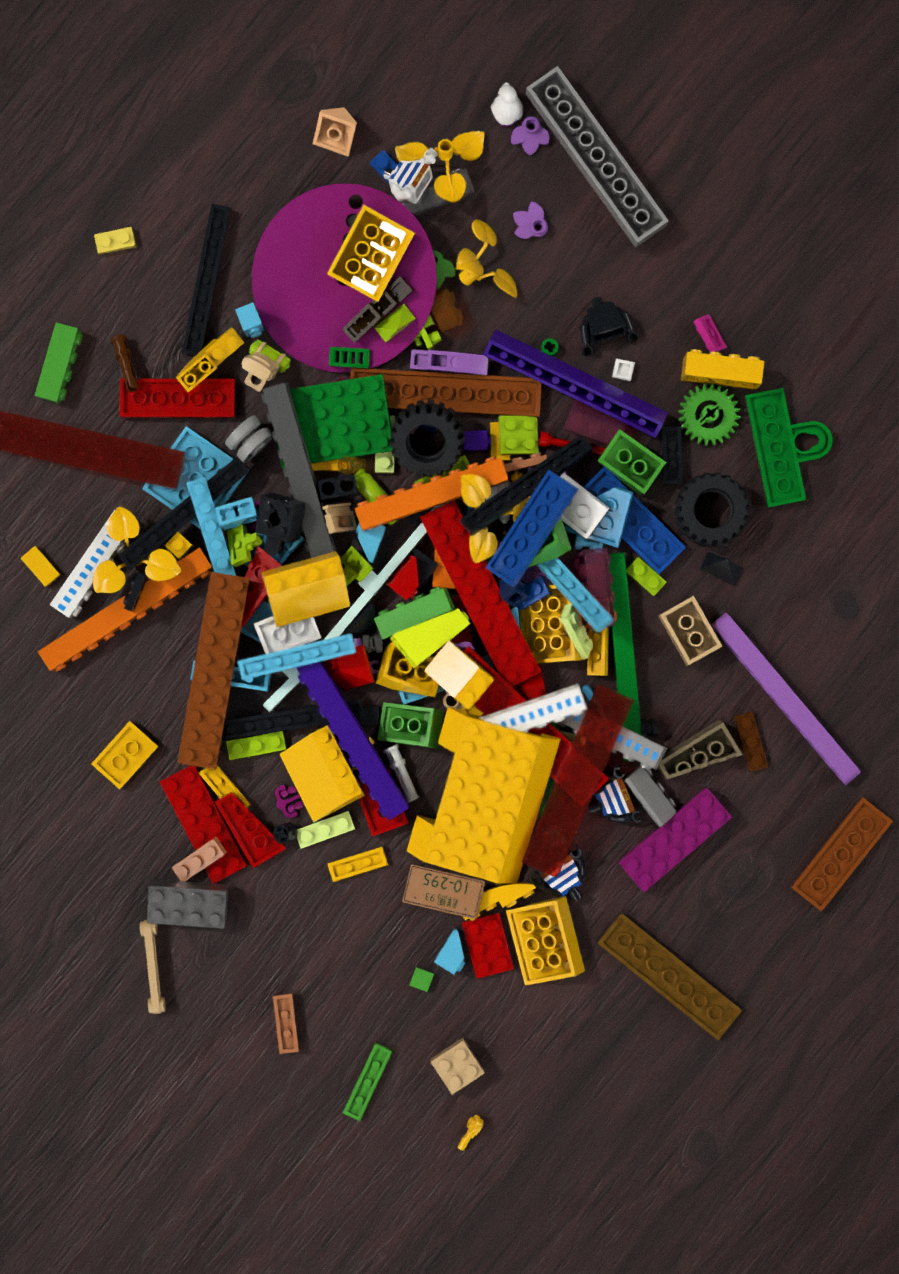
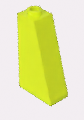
[390,609,470,668]

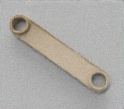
[140,920,166,1014]

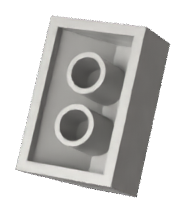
[622,766,677,827]

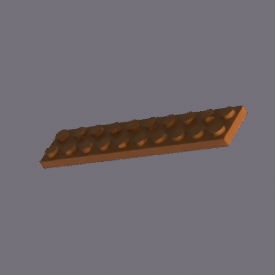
[350,368,542,417]
[177,572,250,769]

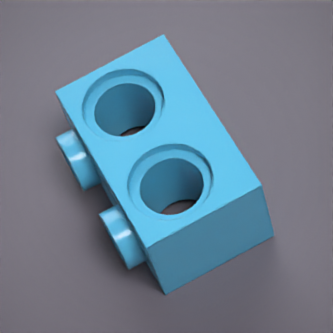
[235,303,265,338]
[215,497,259,530]

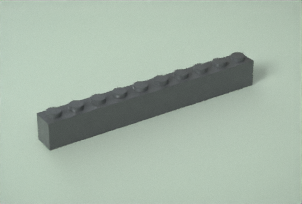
[261,383,337,558]

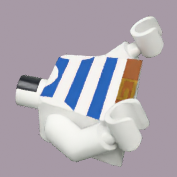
[384,148,438,204]

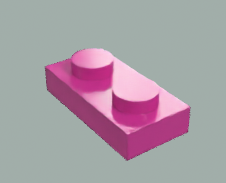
[693,314,727,352]

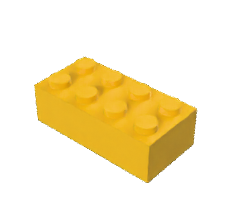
[681,349,764,390]

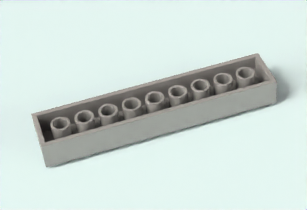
[526,66,668,248]

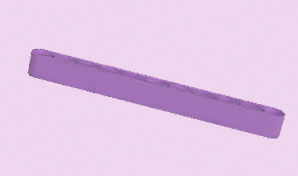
[711,613,861,785]

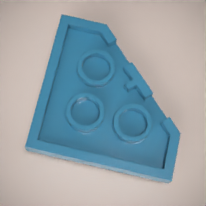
[564,487,634,548]

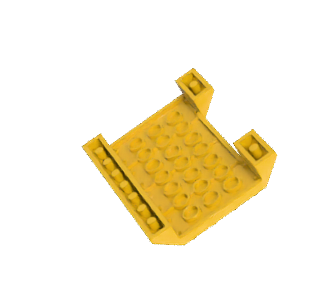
[407,706,560,883]

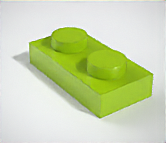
[626,557,666,597]

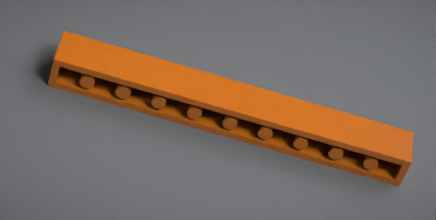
[38,548,213,672]

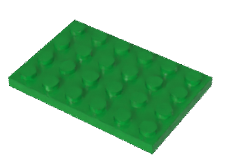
[277,374,393,468]

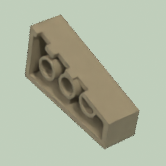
[658,720,742,779]

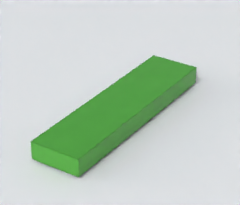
[343,1042,393,1121]

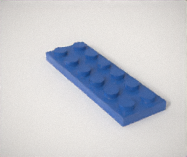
[583,467,686,575]
[486,470,578,588]

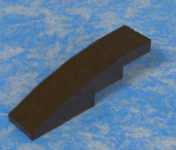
[342,276,414,343]

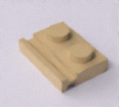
[322,503,357,534]

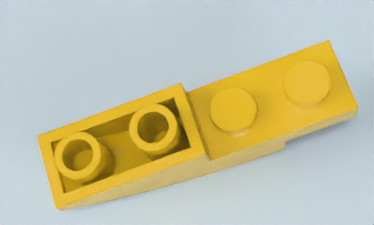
[176,327,244,392]
[463,882,536,921]

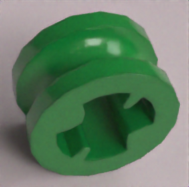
[541,338,558,356]

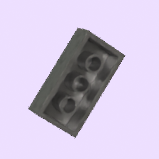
[147,879,229,928]

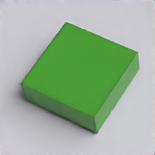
[409,967,434,992]

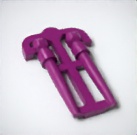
[275,784,305,818]

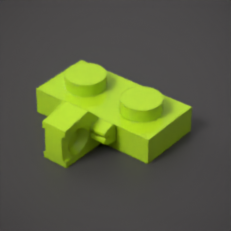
[227,524,263,567]
[340,546,374,587]

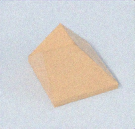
[313,107,357,156]

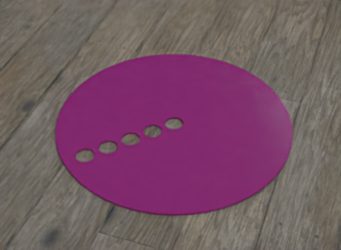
[252,183,437,373]

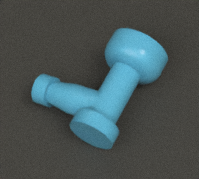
[574,534,603,564]

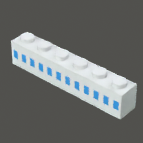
[50,510,126,618]
[479,684,586,732]

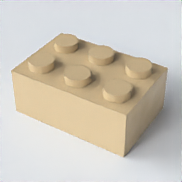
[658,596,722,666]

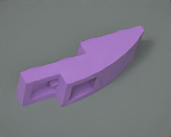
[410,350,489,375]

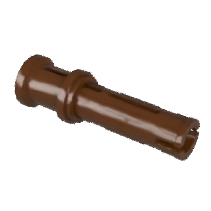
[110,334,139,392]

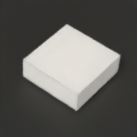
[612,358,635,382]

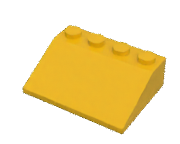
[327,205,415,302]
[261,551,350,628]
[519,585,585,664]
[280,725,365,822]
[506,896,585,985]

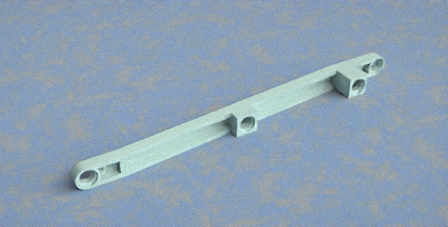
[263,499,457,712]

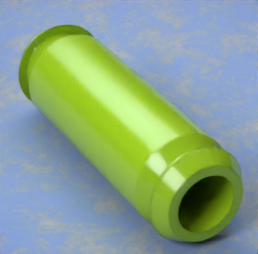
[351,469,399,525]

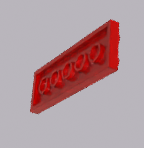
[120,379,235,418]
[160,765,248,883]

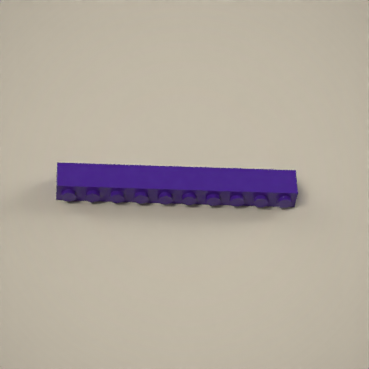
[483,330,668,438]
[293,641,410,820]

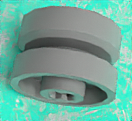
[225,415,273,463]

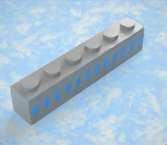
[555,709,667,771]

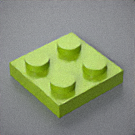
[498,416,539,455]

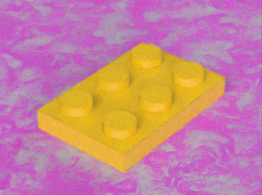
[91,721,159,790]

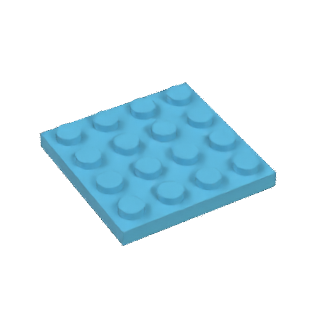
[142,426,249,529]

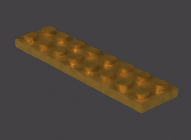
[597,913,742,1040]

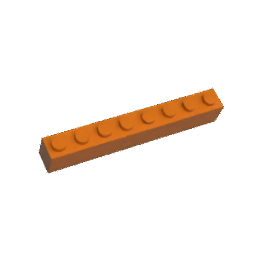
[354,456,509,532]

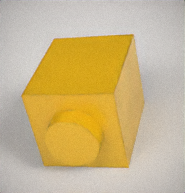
[165,532,194,560]

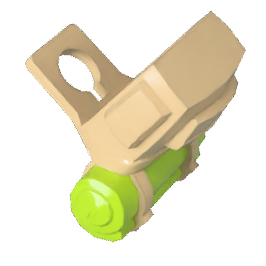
[241,340,291,392]

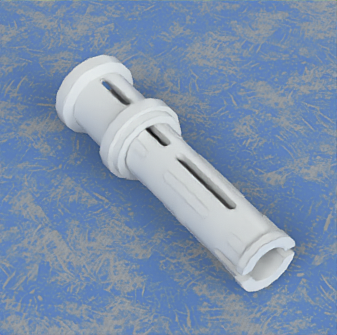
[383,744,419,802]

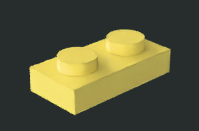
[94,227,136,255]

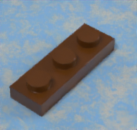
[733,711,768,772]

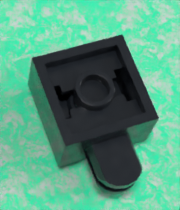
[255,492,306,556]

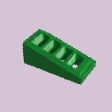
[329,347,370,368]

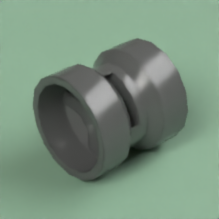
[363,634,383,654]

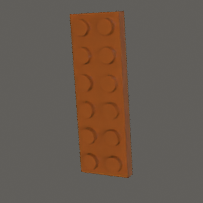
[791,797,893,912]

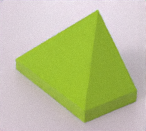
[374,304,416,343]

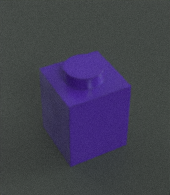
[464,430,491,452]

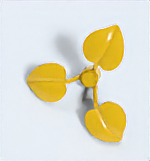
[395,131,484,203]
[456,219,517,299]
[460,474,531,563]
[93,507,181,593]

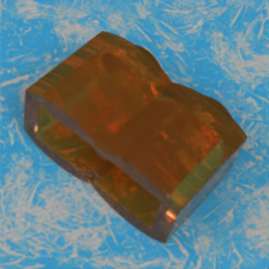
[431,288,464,334]

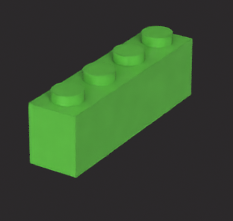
[35,322,82,404]
[374,586,456,640]

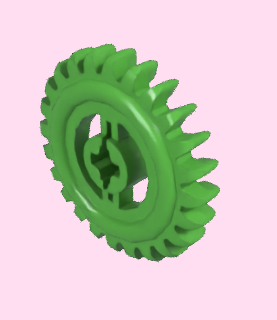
[678,383,741,446]

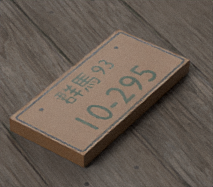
[402,864,486,920]

